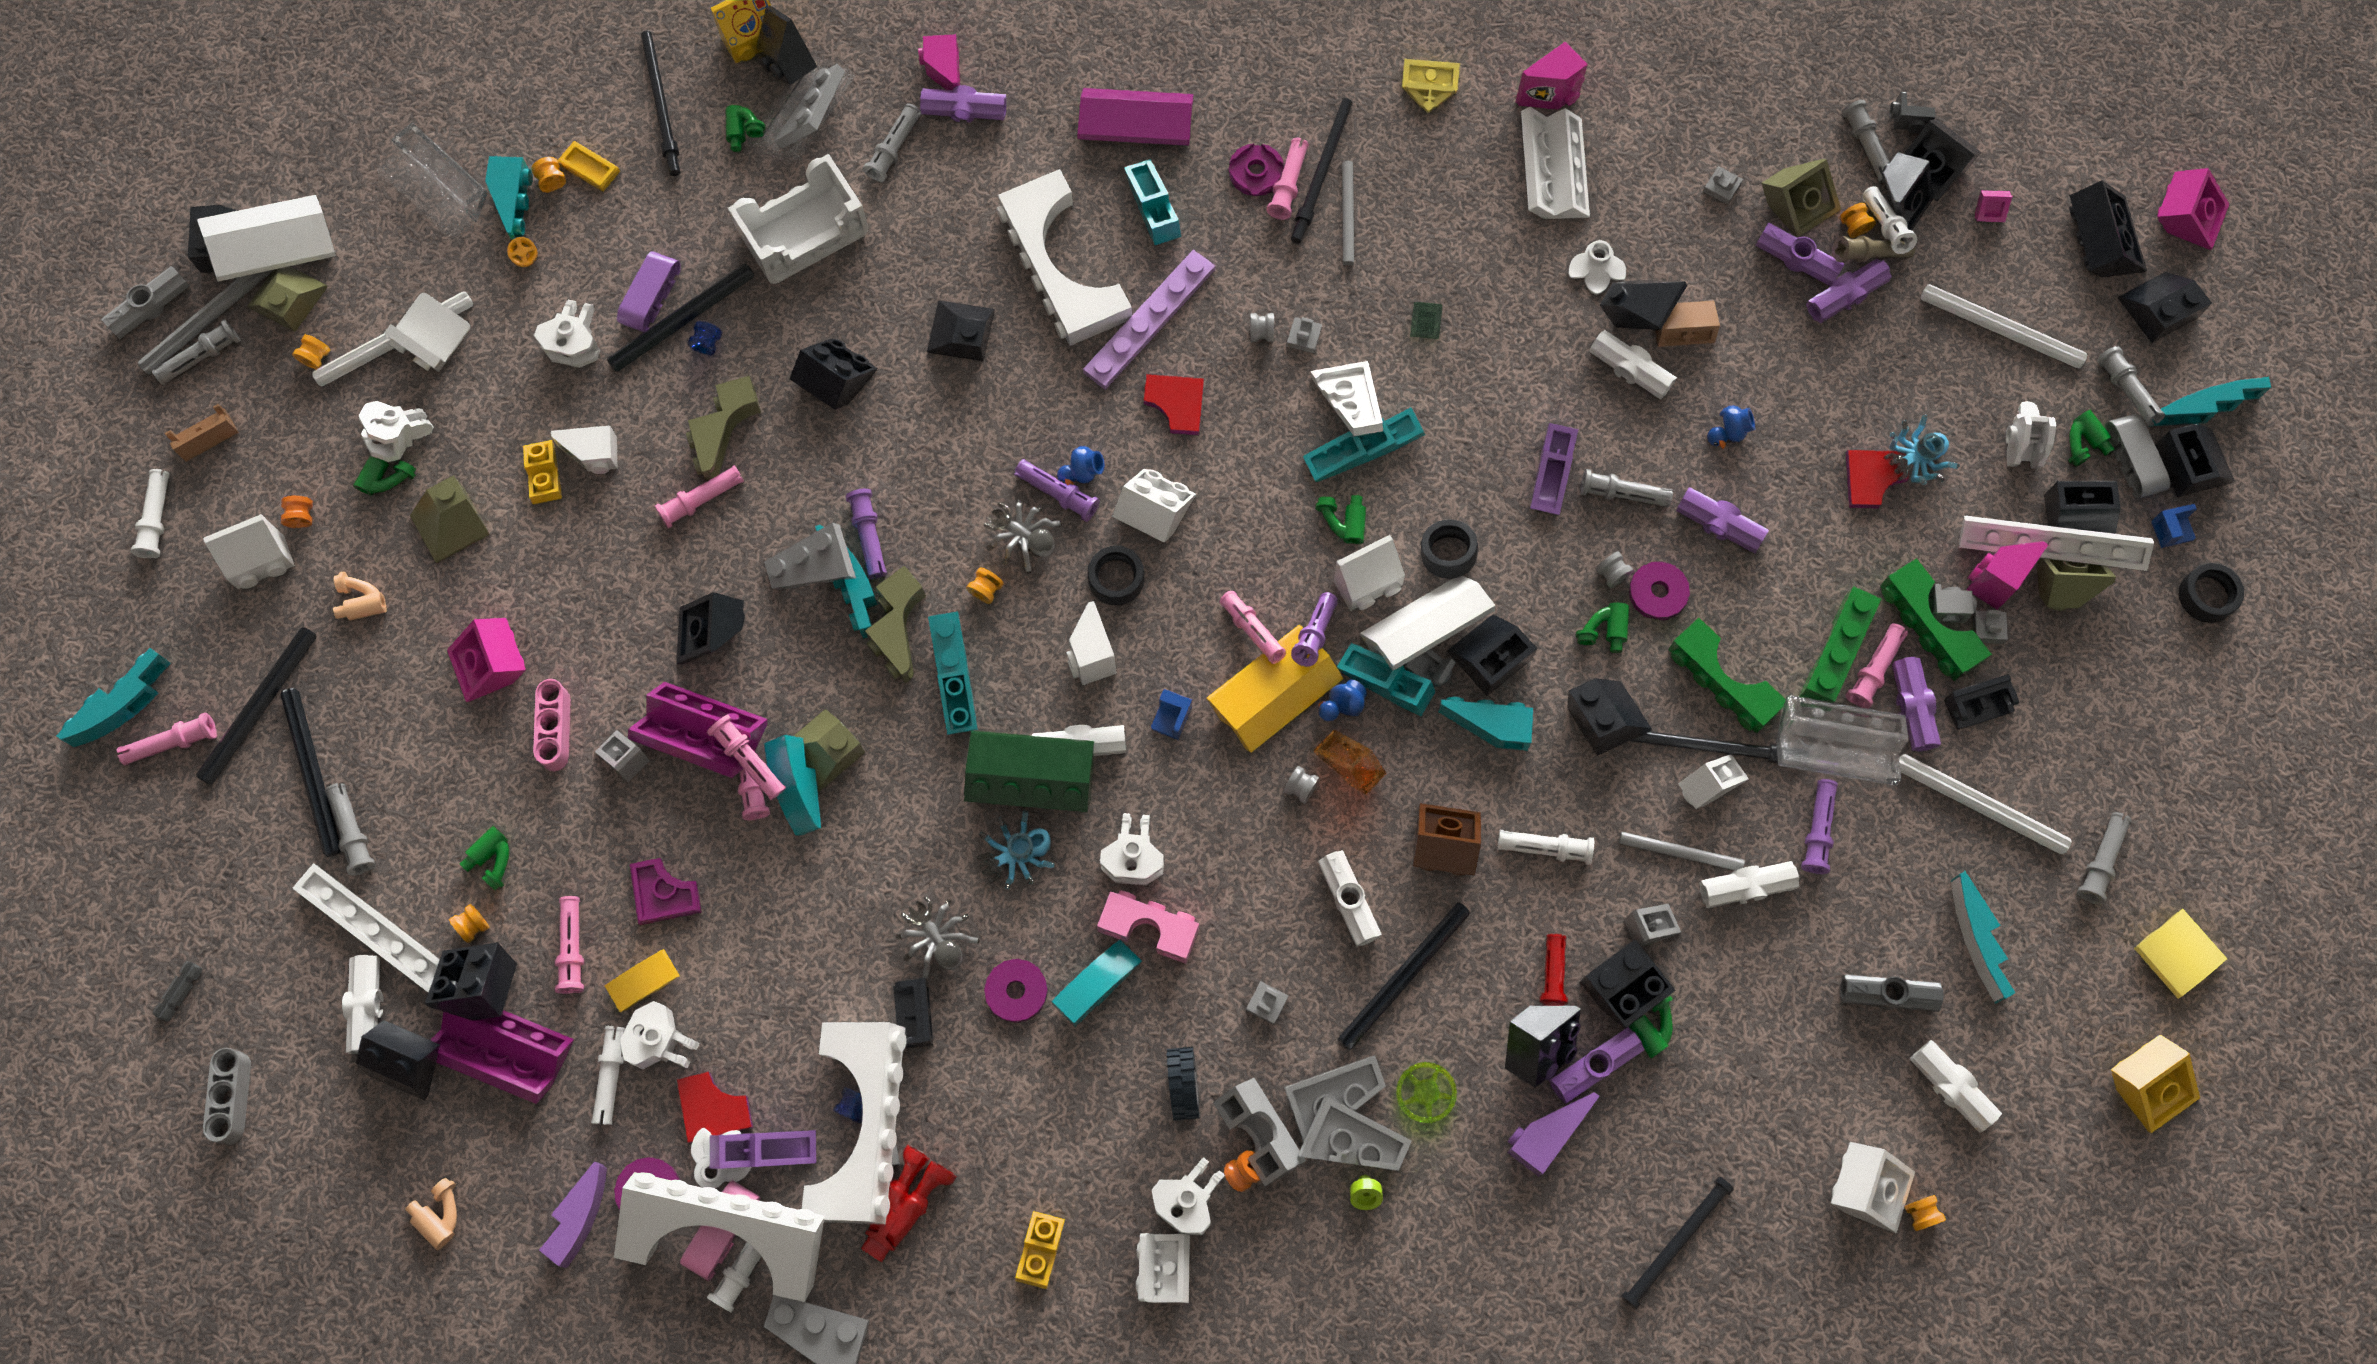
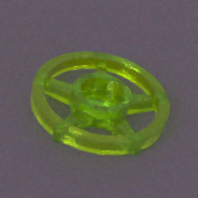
[1396,1062,1457,1123]

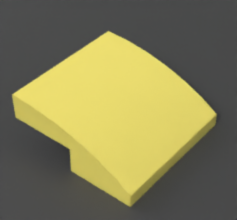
[2134,909,2227,999]

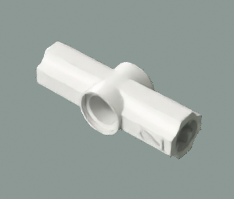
[1589,330,1677,400]
[1032,725,1126,756]
[1318,850,1382,947]
[1699,861,1799,908]
[342,955,383,1054]
[1910,1040,2002,1133]

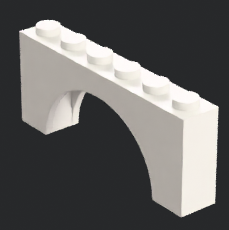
[996,169,1132,346]
[802,1022,906,1224]
[614,1172,825,1302]

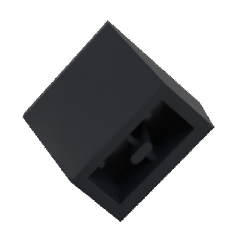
[789,338,878,410]
[2155,424,2235,497]
[2044,481,2121,534]
[1447,614,1537,696]
[1580,939,1676,1028]
[425,942,517,1021]
[1505,1006,1581,1088]

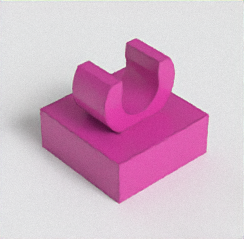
[1975,190,2012,222]

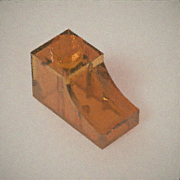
[1313,729,1387,795]

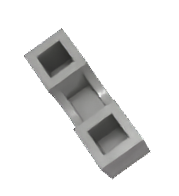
[1213,1078,1306,1186]

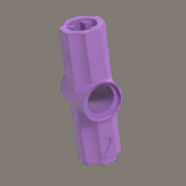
[920,85,1007,123]
[1755,223,1844,286]
[1806,259,1892,323]
[1676,487,1769,554]
[1892,657,1941,752]
[1549,1027,1645,1104]

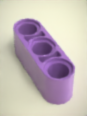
[617,251,681,332]

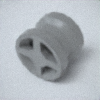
[1250,313,1274,342]
[1595,551,1634,589]
[1283,766,1320,804]

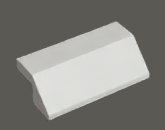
[1521,107,1590,219]
[197,195,336,282]
[1360,576,1495,671]

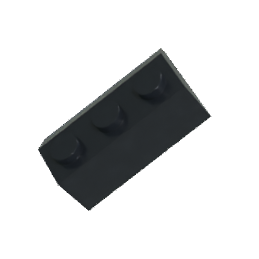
[2069,180,2147,277]

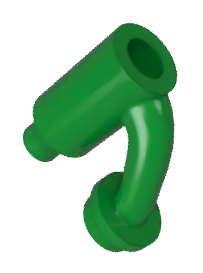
[725,105,765,152]
[2068,410,2115,467]
[353,455,416,496]
[1315,495,1366,545]
[1575,602,1629,653]
[459,825,509,891]
[1629,996,1673,1059]

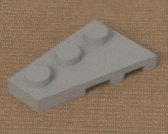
[774,64,845,148]
[764,523,856,590]
[1284,1055,1386,1143]
[1297,1097,1412,1171]
[764,1295,870,1364]

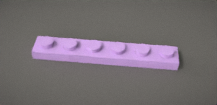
[1083,250,1215,390]

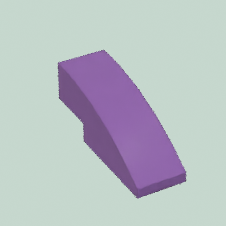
[1530,423,1579,515]
[709,1130,816,1169]
[539,1161,607,1268]

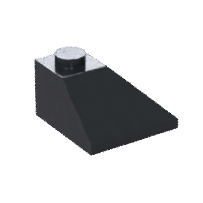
[1882,153,1933,239]
[1600,280,1687,330]
[927,300,995,361]
[676,592,745,664]

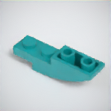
[815,525,878,639]
[928,611,978,735]
[56,648,171,747]

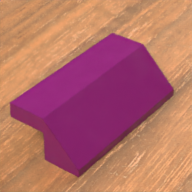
[1077,88,1194,146]
[628,682,768,778]
[430,1010,574,1104]

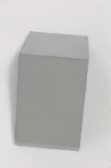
[595,730,650,782]
[1624,904,1681,947]

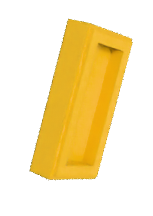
[557,141,620,192]

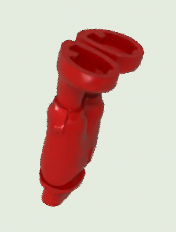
[861,1144,957,1262]

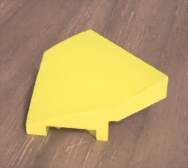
[1402,59,1460,113]

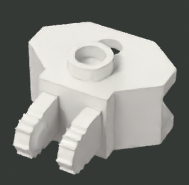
[534,299,600,368]
[359,401,434,462]
[2006,401,2056,469]
[1100,813,1164,885]
[620,1001,700,1069]
[1152,1157,1225,1235]

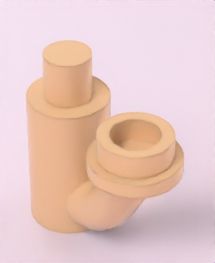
[333,572,387,621]
[405,1178,457,1250]

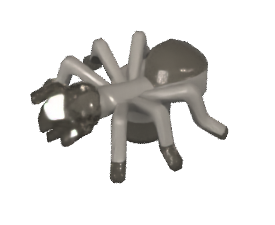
[984,500,1062,574]
[896,896,979,980]

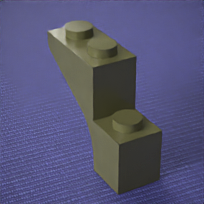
[686,376,761,481]
[865,566,926,684]

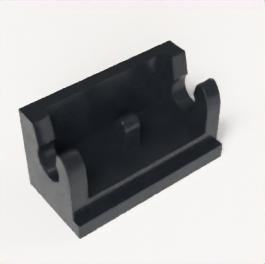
[1944,674,2019,730]
[893,978,934,1049]

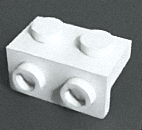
[1136,1233,1190,1303]

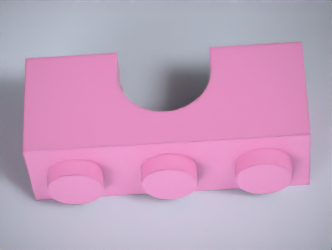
[1097,890,1199,964]

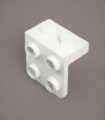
[384,293,471,372]

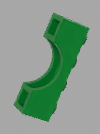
[1880,558,1992,681]
[1798,586,1881,712]
[1668,618,1788,734]

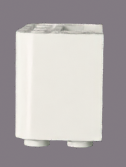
[728,154,868,284]

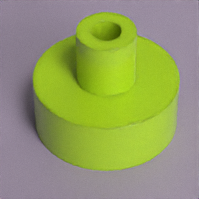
[1349,1175,1383,1210]

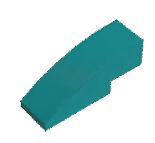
[1124,159,1181,245]
[1337,643,1436,716]
[764,735,821,836]
[1051,939,1142,1027]

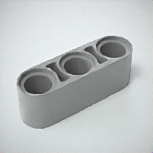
[2104,414,2170,499]
[203,1048,251,1145]

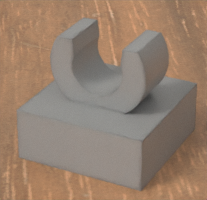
[1703,166,1743,205]
[1287,317,1322,353]
[1973,610,2008,644]
[1246,981,1289,1025]

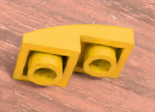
[523,440,562,504]
[604,949,680,1013]
[1015,1211,1065,1289]

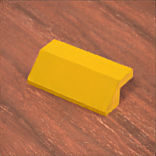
[1206,625,1344,753]

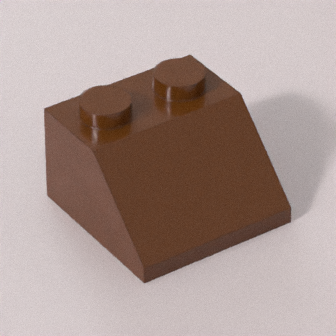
[1413,803,1481,876]

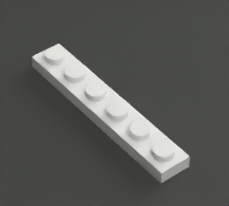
[1959,516,2154,571]
[293,863,440,992]

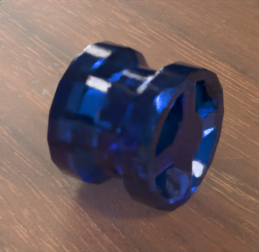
[687,321,723,356]
[832,1087,863,1124]

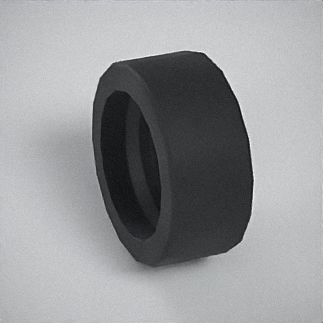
[1421,519,1478,579]
[1088,546,1144,605]
[2179,563,2244,623]

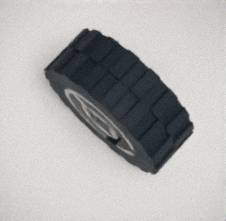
[1167,1047,1200,1121]

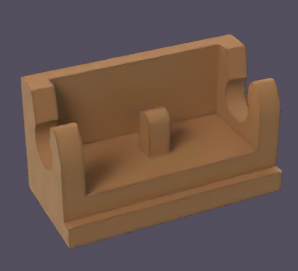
[1655,301,1720,347]
[165,404,239,462]

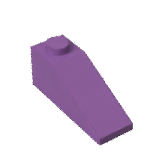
[1507,1092,1599,1177]

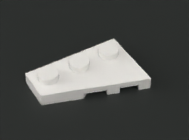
[1311,361,1383,436]

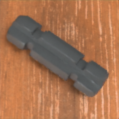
[153,961,202,1022]

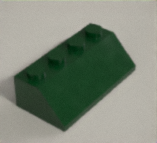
[964,731,1094,812]

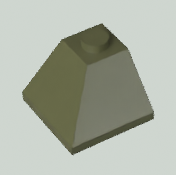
[1761,159,1841,238]
[247,266,328,332]
[410,475,490,563]
[2037,558,2116,611]
[794,709,865,793]

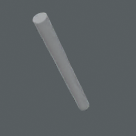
[1342,161,1354,265]
[1619,832,1745,871]

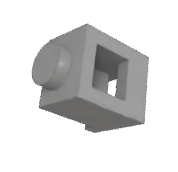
[1928,584,1977,623]

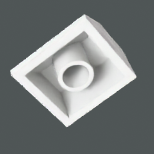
[203,515,295,589]
[1333,535,1405,611]
[1066,601,1116,686]
[1831,1142,1915,1233]

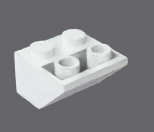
[1112,469,1196,542]

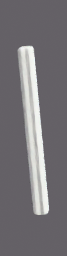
[1921,284,2087,368]
[312,292,473,386]
[1895,754,2072,854]

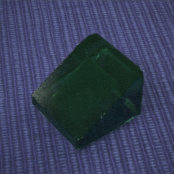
[1410,302,1443,339]

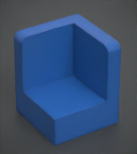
[2151,504,2197,548]
[1151,689,1192,740]

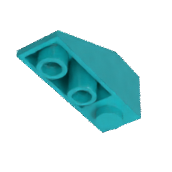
[485,156,533,240]
[1438,697,1533,751]

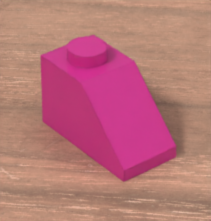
[918,34,960,90]

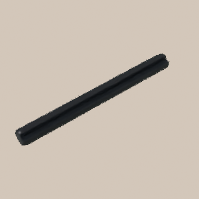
[607,263,754,372]
[196,627,317,785]
[280,688,341,857]
[1338,902,1470,1050]

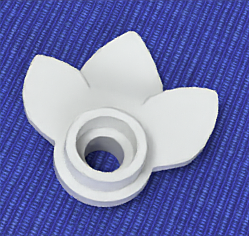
[1568,240,1626,295]
[691,1128,751,1188]

